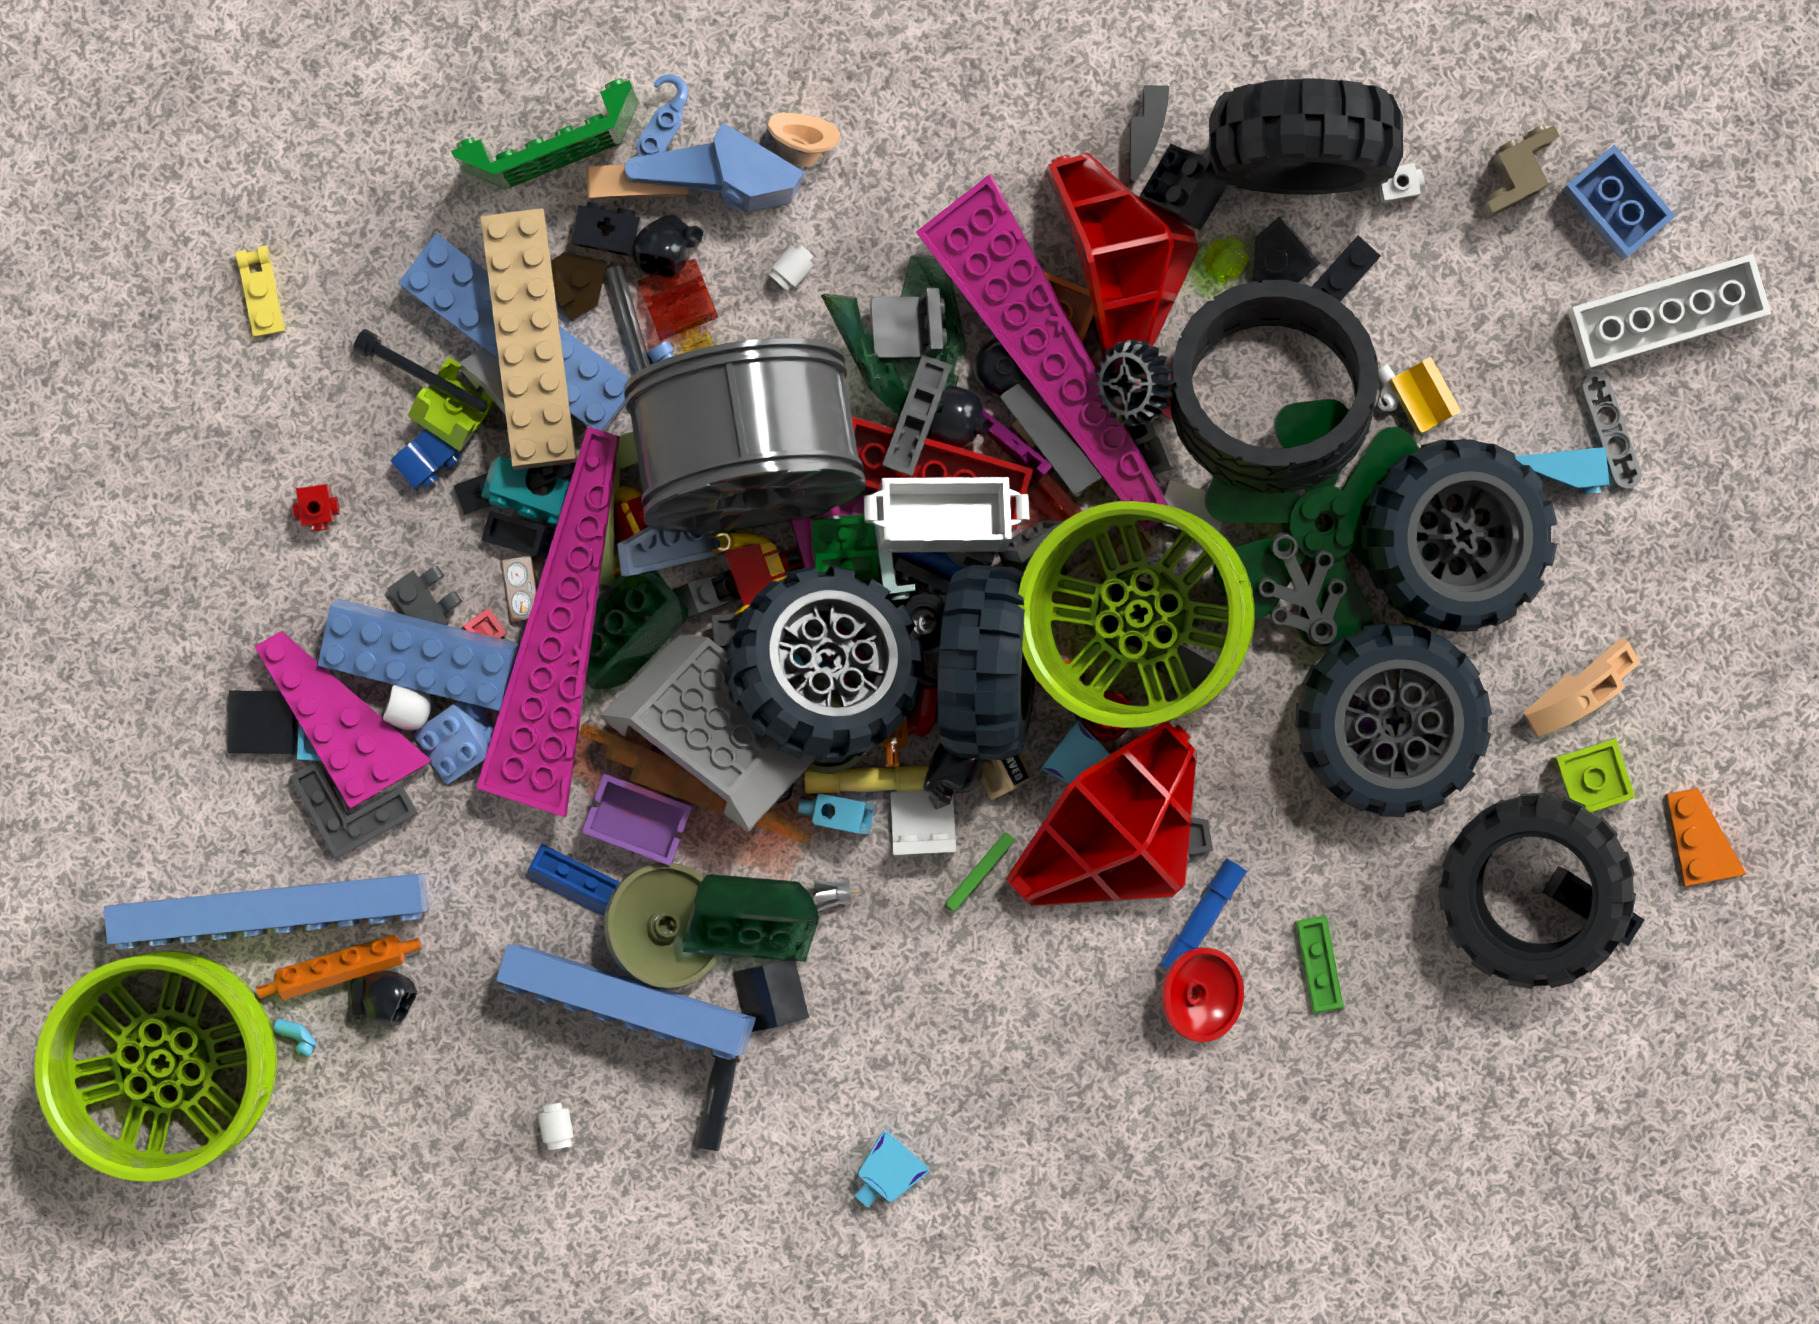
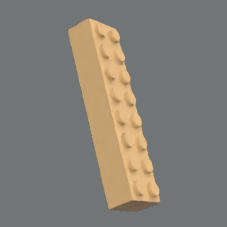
[480,208,577,470]

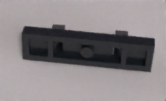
[454,456,577,515]

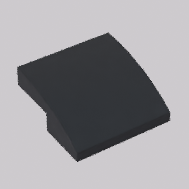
[227,690,296,754]

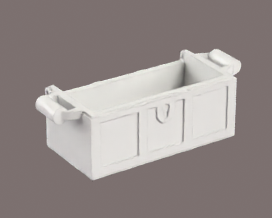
[864,477,1029,553]

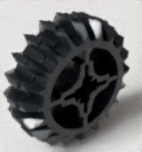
[1093,339,1175,426]

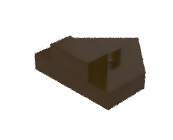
[551,252,608,322]

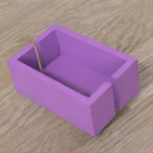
[582,773,694,866]

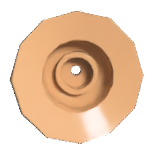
[767,112,840,167]

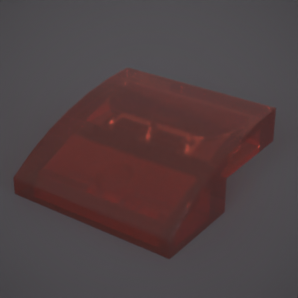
[637,258,719,341]
[1026,473,1082,521]

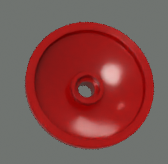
[1162,947,1244,1042]

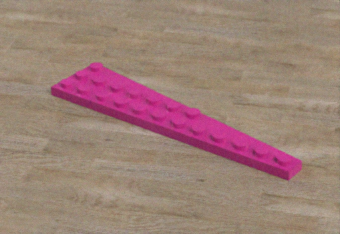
[476,426,620,817]

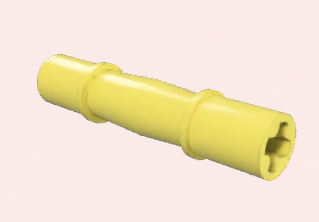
[805,765,929,795]

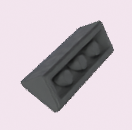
[1000,378,1102,497]

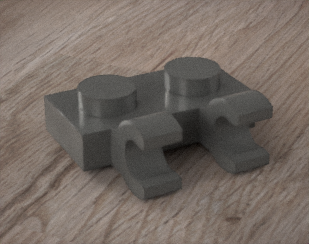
[387,565,463,625]

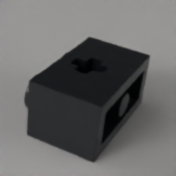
[571,202,642,257]

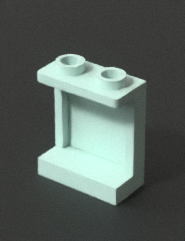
[875,519,916,602]

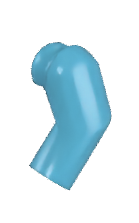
[274,1018,316,1057]

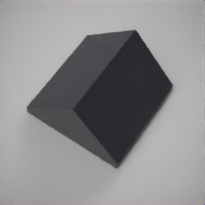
[734,957,809,1032]

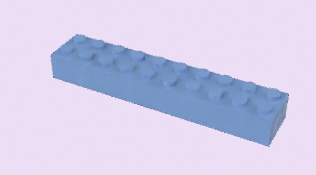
[104,873,429,950]

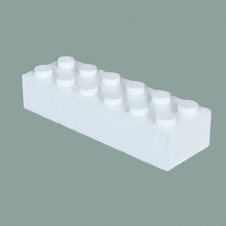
[1567,254,1771,370]

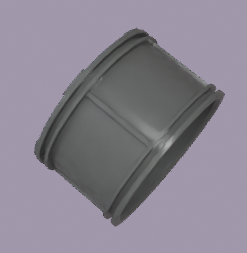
[623,338,866,535]

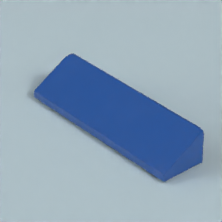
[526,844,620,916]

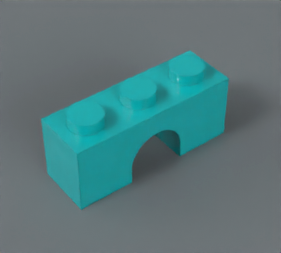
[481,456,571,528]

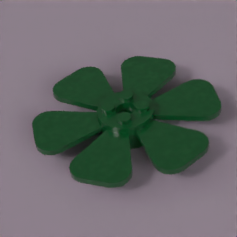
[1204,399,1434,647]

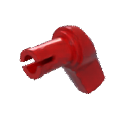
[907,684,938,738]

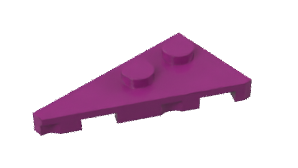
[983,409,1052,483]

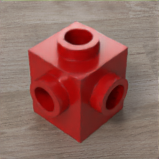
[293,484,340,532]

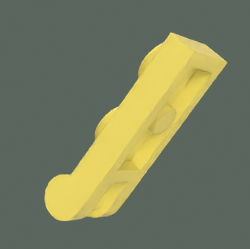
[236,245,285,337]

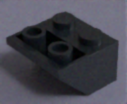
[1139,143,1227,231]

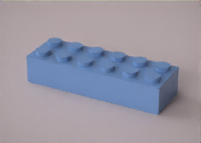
[318,599,520,711]

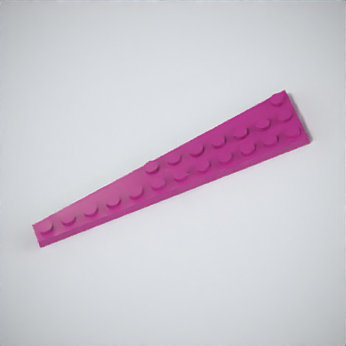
[916,173,1169,532]

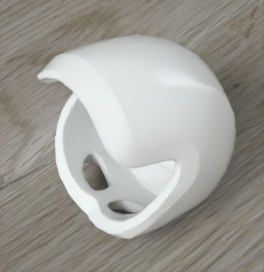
[383,685,431,730]

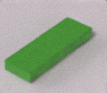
[946,832,1015,912]
[1295,915,1344,1014]

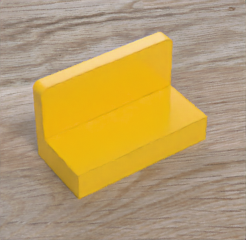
[1389,357,1461,434]

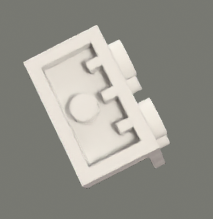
[890,791,956,855]

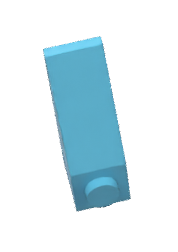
[1515,447,1609,494]

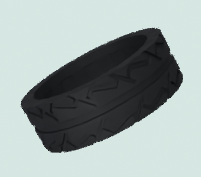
[1170,280,1379,493]

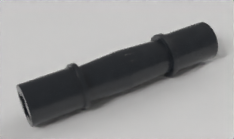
[695,1055,740,1151]

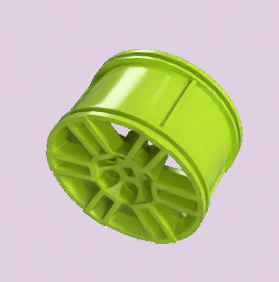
[1018,501,1255,728]
[34,951,278,1182]

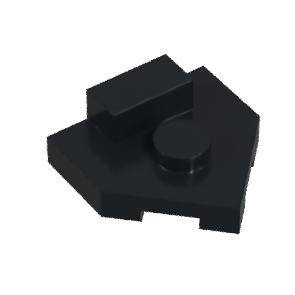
[1253,216,1321,283]

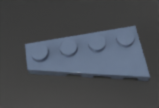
[617,526,724,576]

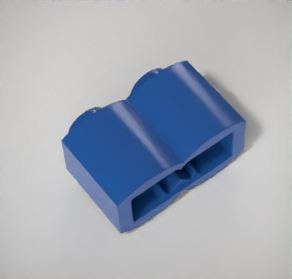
[390,429,464,490]

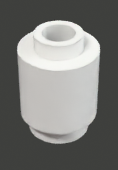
[769,244,814,291]
[538,1103,574,1150]

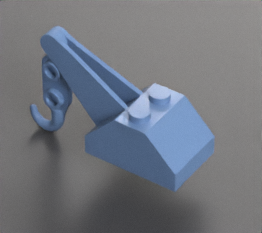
[624,74,804,213]

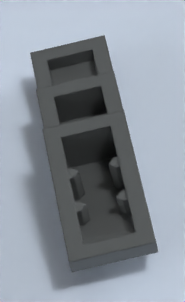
[882,354,952,477]

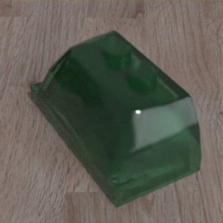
[586,570,689,690]
[682,874,819,962]

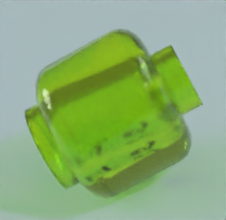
[1203,236,1249,284]

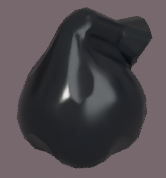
[632,214,704,278]
[923,743,983,810]
[346,971,417,1027]

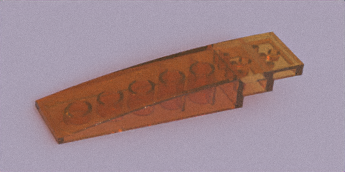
[579,719,813,845]

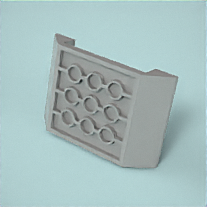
[600,634,815,832]

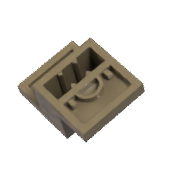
[1480,124,1560,220]

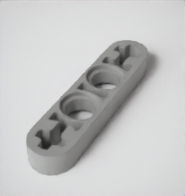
[1581,372,1642,489]

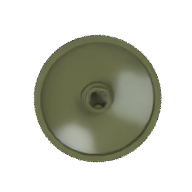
[604,863,727,989]

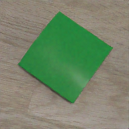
[810,514,878,581]

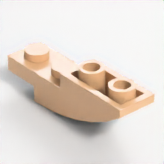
[1523,637,1640,737]

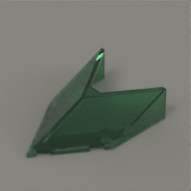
[821,254,966,439]

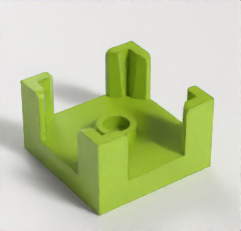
[408,357,495,451]
[1552,738,1636,812]

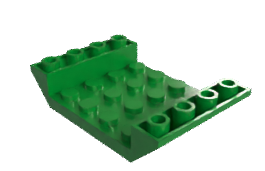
[451,78,639,190]

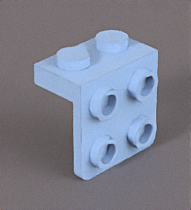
[414,701,495,784]

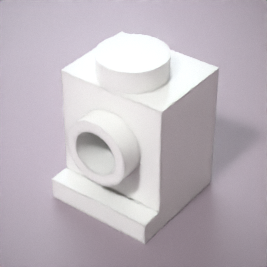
[1378,163,1425,204]

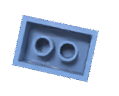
[1562,145,1675,261]

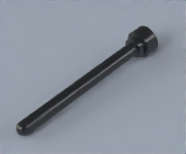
[353,329,488,412]

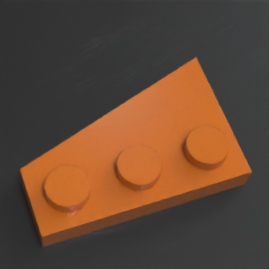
[1666,788,1747,886]

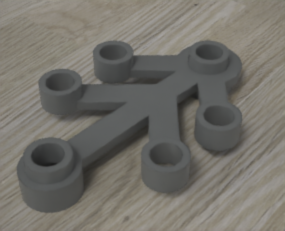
[1257,533,1347,646]

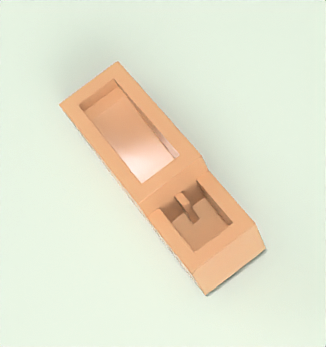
[586,164,689,199]

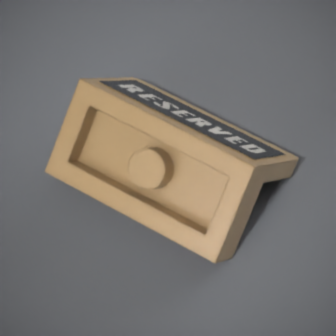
[981,753,1034,800]

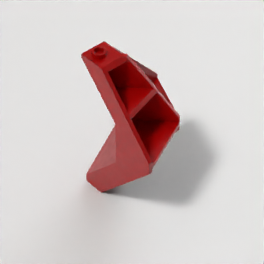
[1046,153,1199,356]
[1005,721,1197,906]

